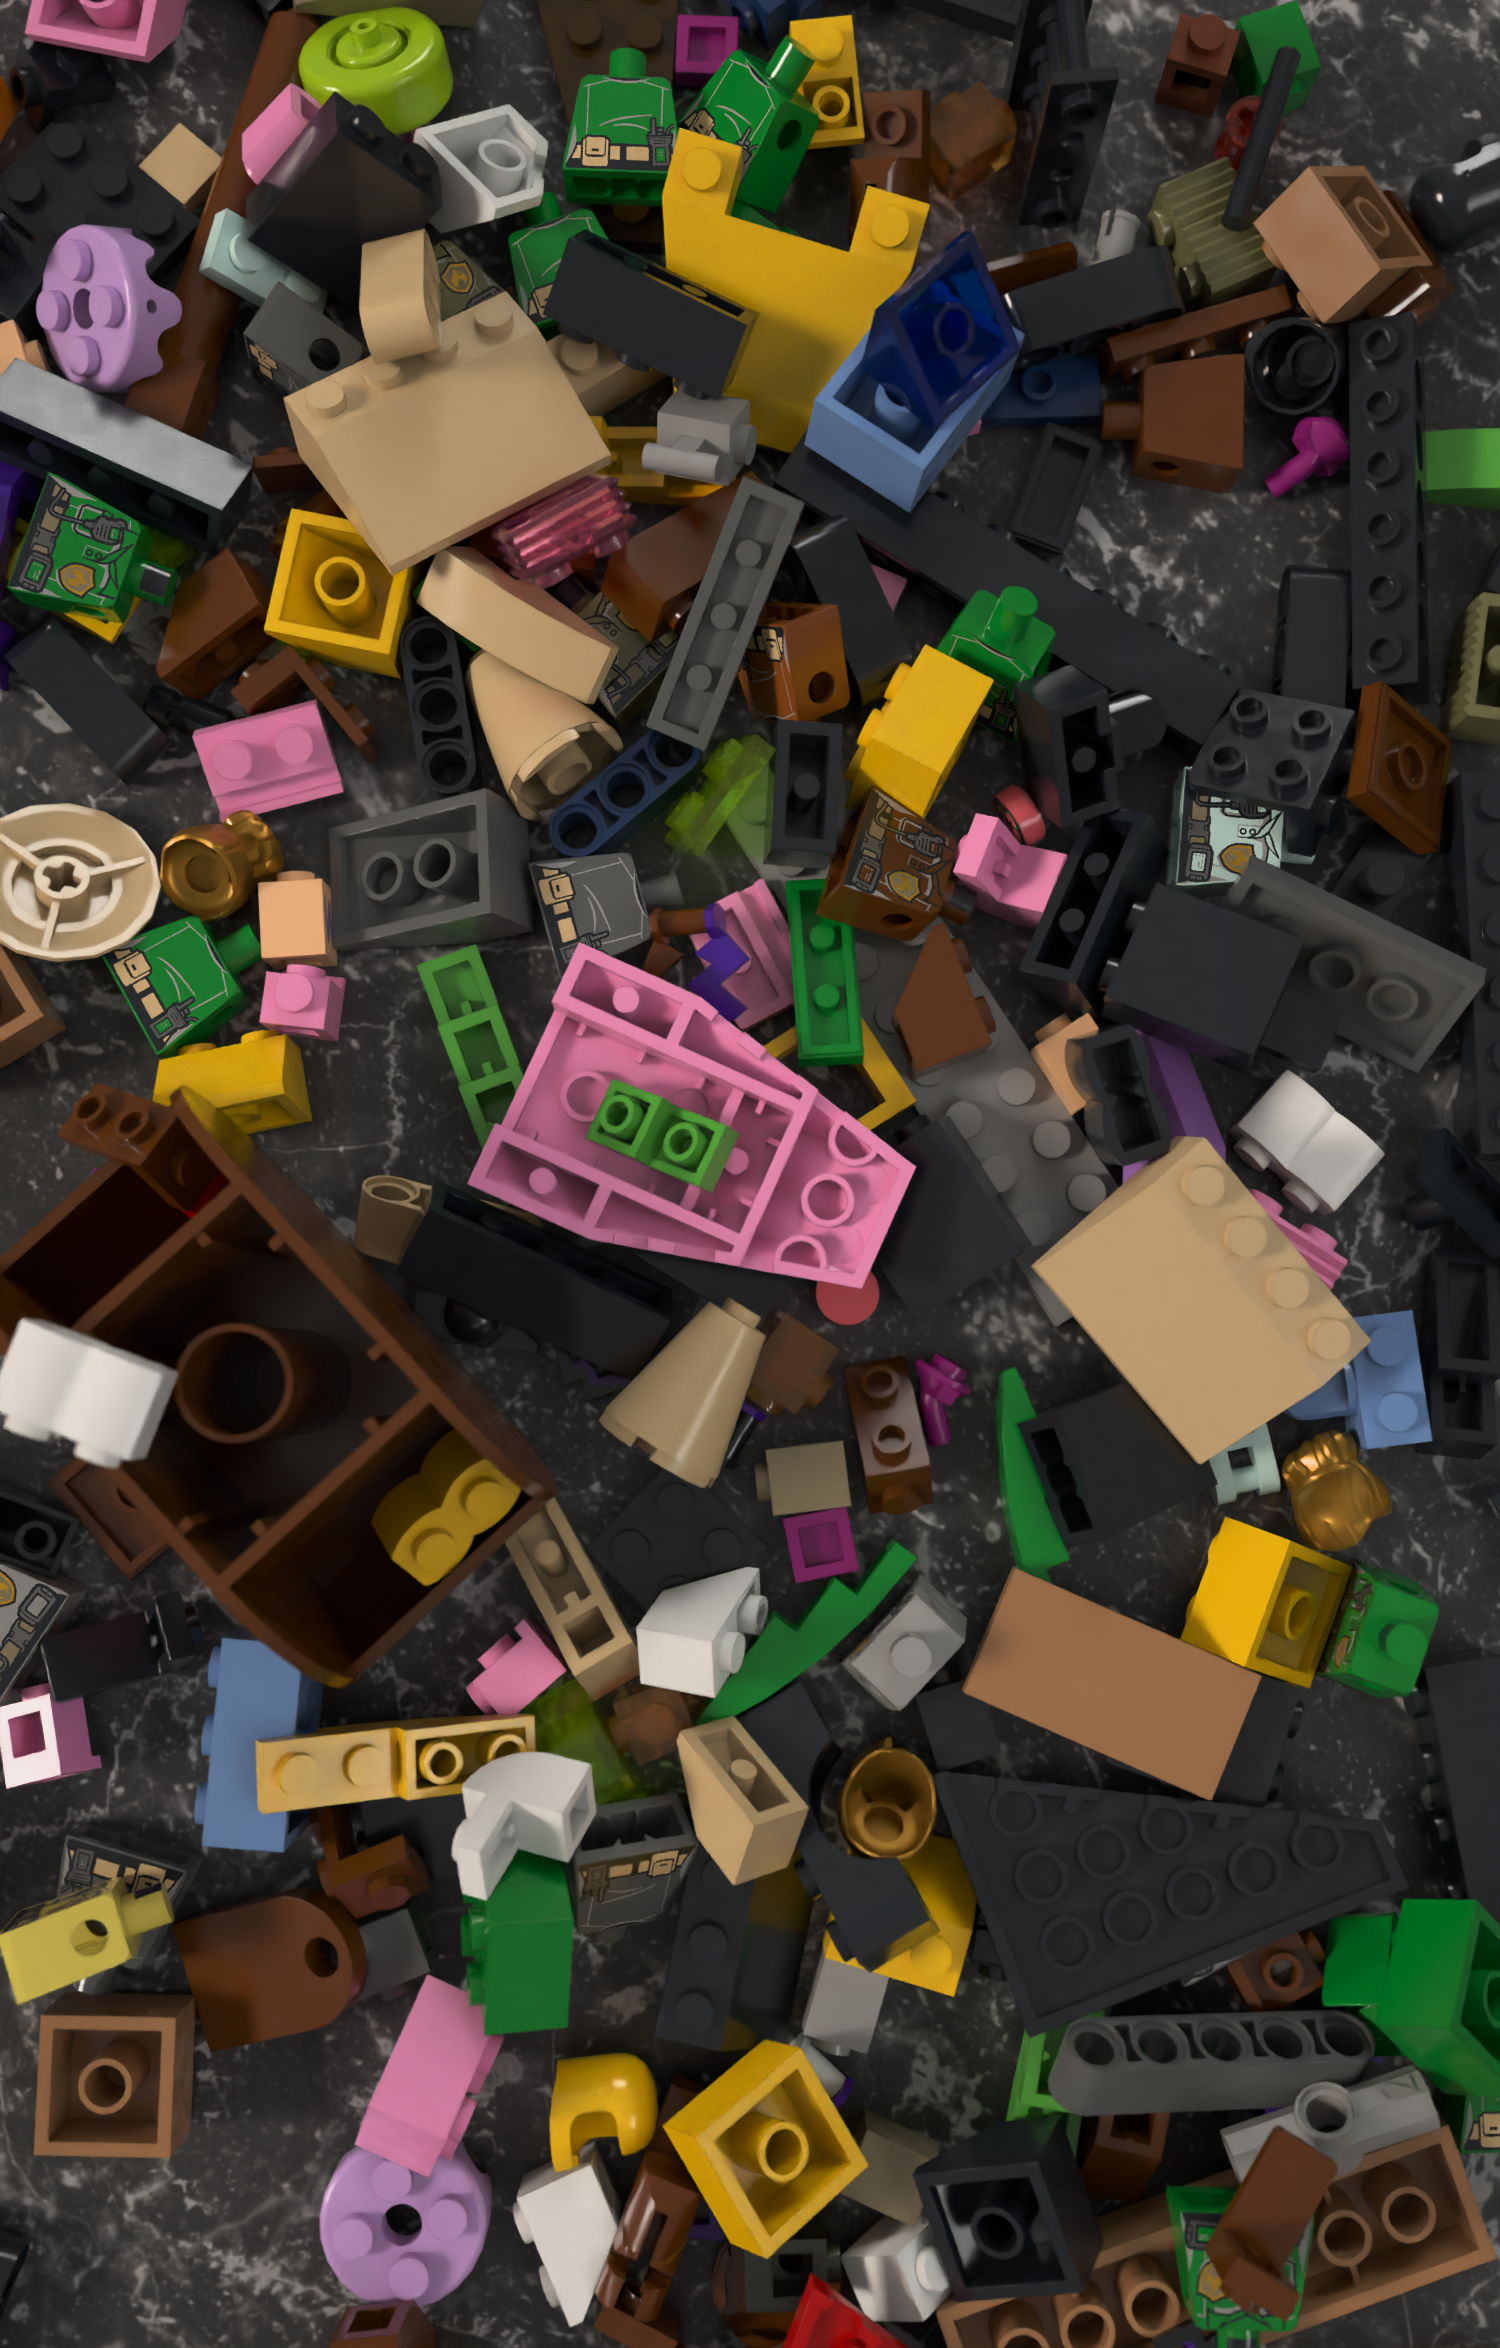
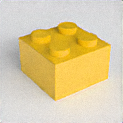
[844,644,994,819]
[663,2039,869,2259]

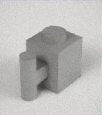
[642,389,757,486]

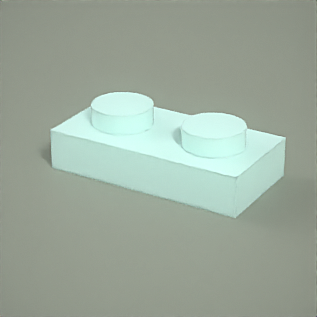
[199,208,328,313]

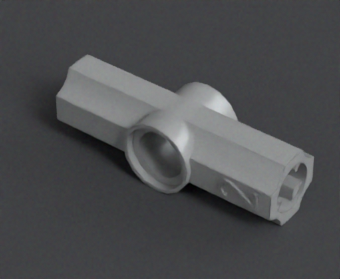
[1220,2064,1440,2185]

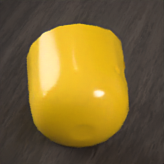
[550,2053,658,2173]

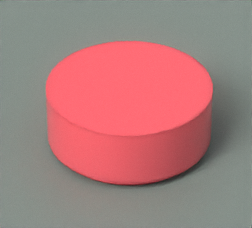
[815,1271,879,1326]

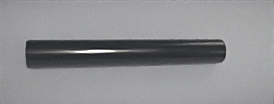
[1221,46,1301,231]

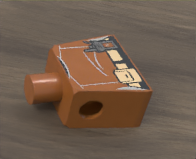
[737,601,850,723]

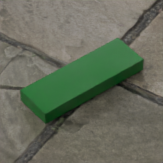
[786,878,864,1067]

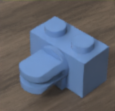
[1282,1310,1432,1449]

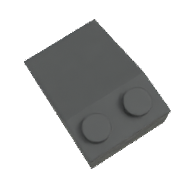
[329,788,533,951]

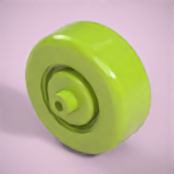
[298,6,453,136]

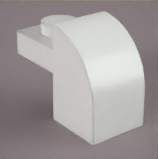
[452,1752,597,1901]

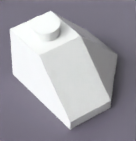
[413,104,548,233]

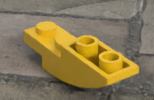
[256,1714,536,1814]

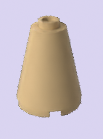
[464,649,624,821]
[599,1297,766,1488]

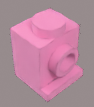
[259,964,346,1041]
[466,1613,569,1715]
[0,1683,102,1788]

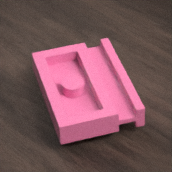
[192,699,344,823]
[688,878,794,1031]

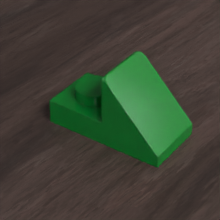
[1322,1912,1406,2056]

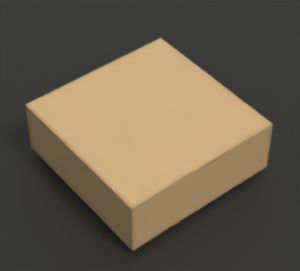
[139,122,221,212]

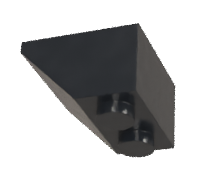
[912,2115,1104,2302]

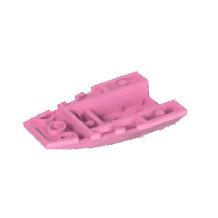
[467,942,916,1289]

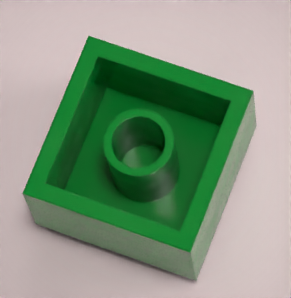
[461,1849,574,2035]
[1376,1899,1500,2098]

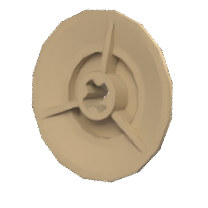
[0,803,161,962]

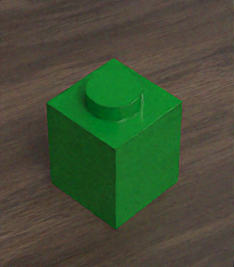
[1230,0,1321,119]

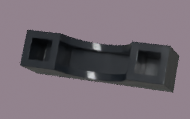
[736,1681,940,1973]

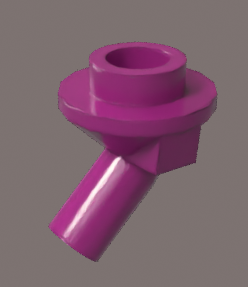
[1264,416,1350,499]
[915,1352,974,1446]

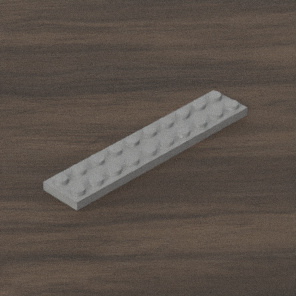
[713,763,1119,1326]

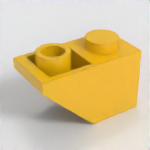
[789,15,865,149]

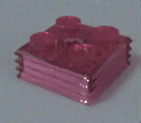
[489,473,637,590]

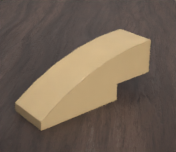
[416,546,619,704]

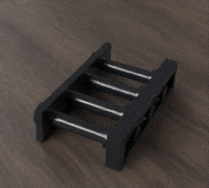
[1004,0,1119,229]

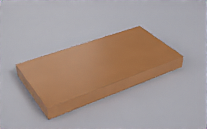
[961,1567,1262,1801]

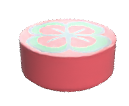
[992,784,1046,846]

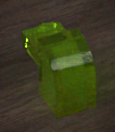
[523,1678,651,1805]

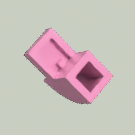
[953,813,1068,930]

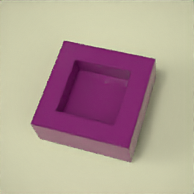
[675,14,739,87]
[782,1507,859,1583]

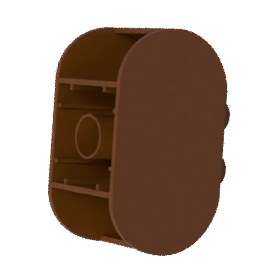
[0,1085,559,1688]

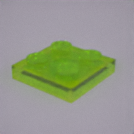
[663,734,776,857]

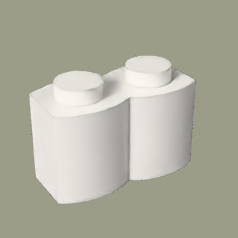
[1228,1069,1385,1215]
[0,1319,178,1468]

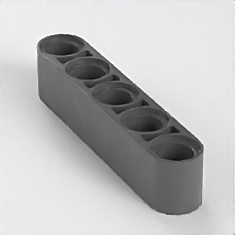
[1048,2010,1376,2116]

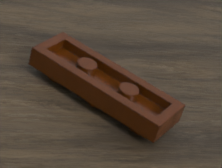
[1098,284,1292,384]

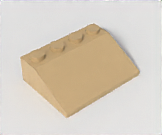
[283,291,612,575]
[1031,1136,1371,1465]

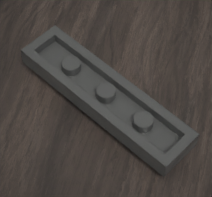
[646,476,806,751]

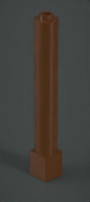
[125,8,321,441]

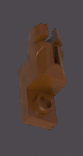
[848,89,930,278]
[595,2073,707,2323]

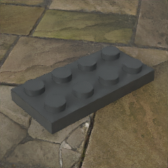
[1220,855,1487,1073]

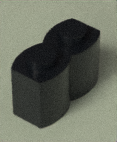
[1065,1024,1171,1166]

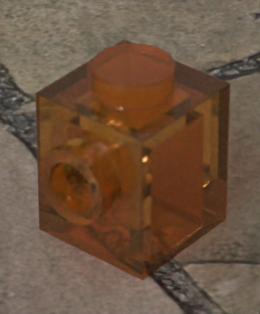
[929,80,1017,202]
[746,1314,840,1417]
[607,1683,698,1767]

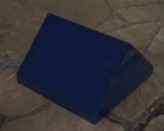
[860,231,1021,428]

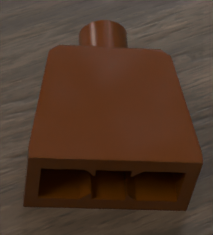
[1098,354,1245,494]

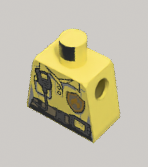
[0,1877,174,2005]

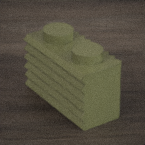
[1148,157,1277,310]
[1439,592,1500,745]

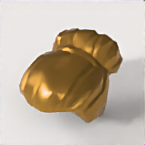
[160,809,284,922]
[1279,1430,1392,1551]
[836,1736,937,1863]

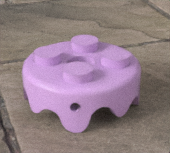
[36,224,182,394]
[320,2140,493,2307]

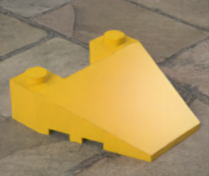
[662,128,930,454]

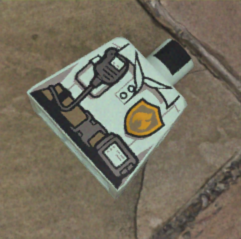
[1165,766,1316,898]

